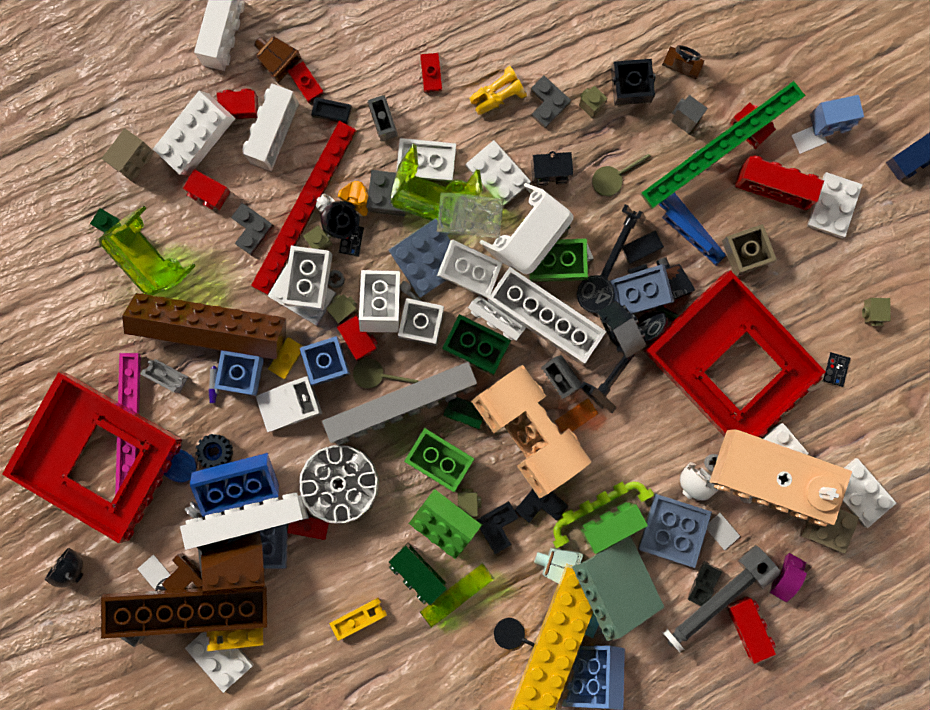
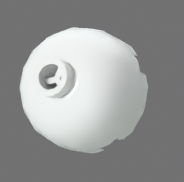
[680,462,718,501]

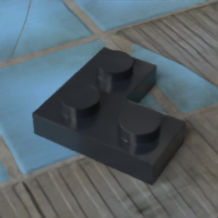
[515,488,569,523]
[476,501,519,554]

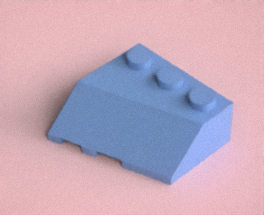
[562,646,625,710]

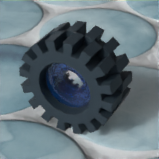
[195,434,233,468]

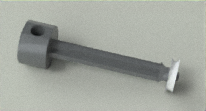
[662,545,781,654]

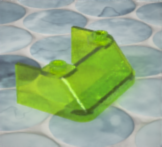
[390,144,483,227]
[99,206,195,296]

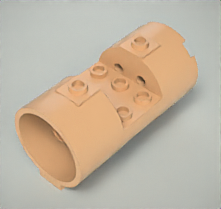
[471,365,592,498]

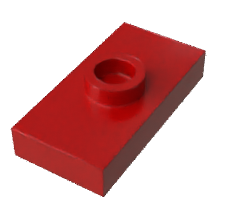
[420,52,442,93]
[288,61,324,103]
[287,517,329,540]

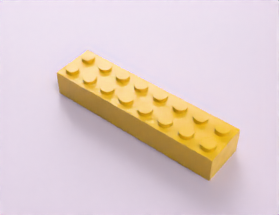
[510,563,593,710]

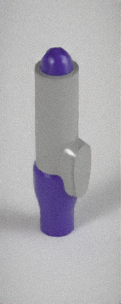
[209,366,219,403]

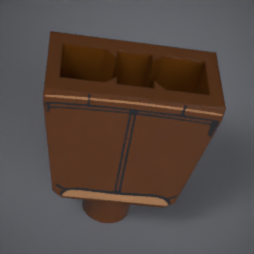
[254,36,301,83]

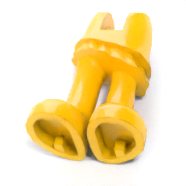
[469,66,527,115]

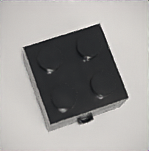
[611,59,656,106]
[531,151,573,186]
[597,301,646,358]

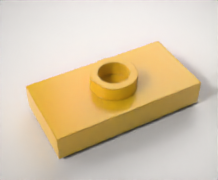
[268,337,304,379]

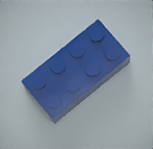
[190,453,279,517]

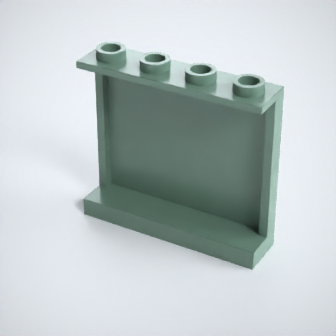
[572,536,664,641]

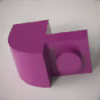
[769,553,807,603]

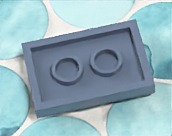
[610,264,674,314]

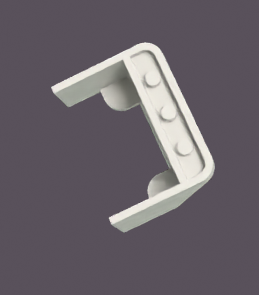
[479,183,573,274]

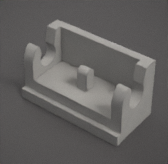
[141,359,188,393]

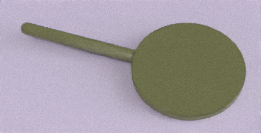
[592,154,651,196]
[353,358,419,388]

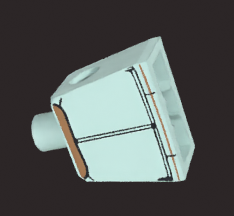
[534,548,583,584]

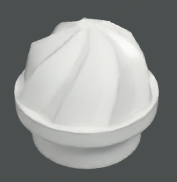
[316,194,335,213]

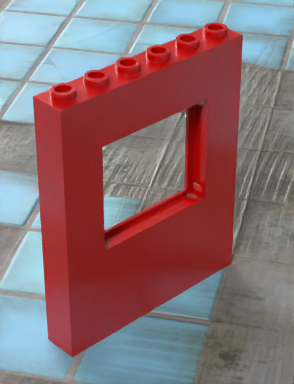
[643,270,826,438]
[2,372,183,543]

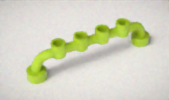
[553,481,654,549]

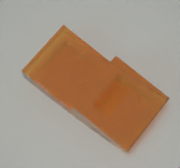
[554,398,599,433]

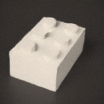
[282,246,332,311]
[359,270,400,333]

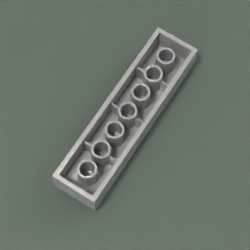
[322,362,477,445]

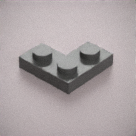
[531,75,571,128]
[231,203,274,256]

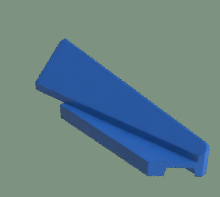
[659,193,726,266]

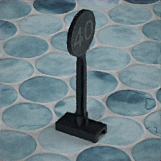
[577,204,646,313]
[579,310,668,413]

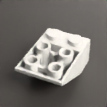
[256,376,322,433]

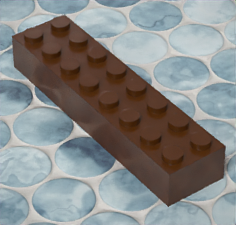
[122,293,286,359]
[101,585,267,639]

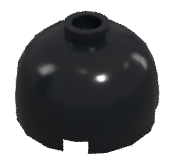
[320,201,360,239]
[44,548,84,588]

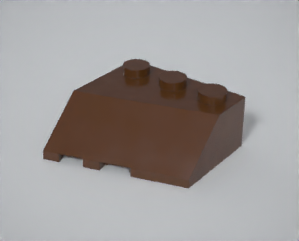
[201,531,265,595]

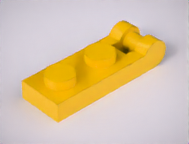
[329,597,387,641]
[206,628,264,651]

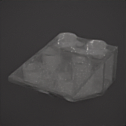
[437,193,504,238]

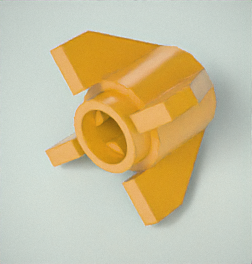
[338,181,368,216]

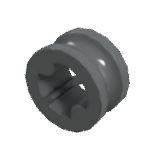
[328,270,345,288]

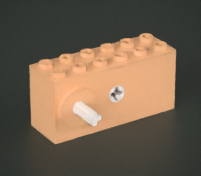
[709,429,852,527]

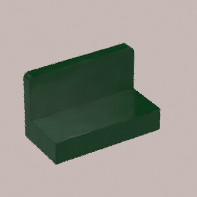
[443,397,483,430]

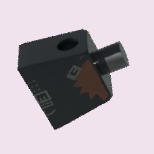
[656,257,695,300]

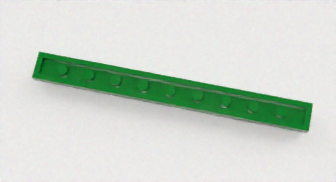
[640,81,806,209]

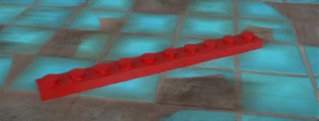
[251,121,356,295]

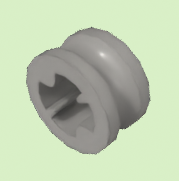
[704,454,718,471]
[185,501,202,518]

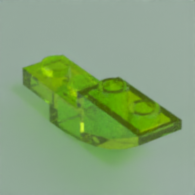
[420,563,494,628]

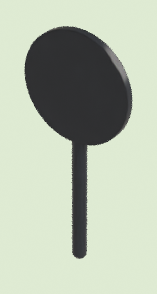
[494,618,535,650]

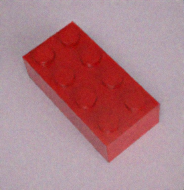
[734,156,825,211]

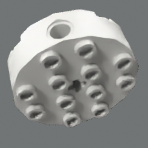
[300,445,379,523]

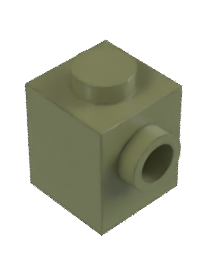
[579,85,608,118]
[303,225,333,250]
[326,294,358,325]
[862,298,891,327]
[458,489,481,516]

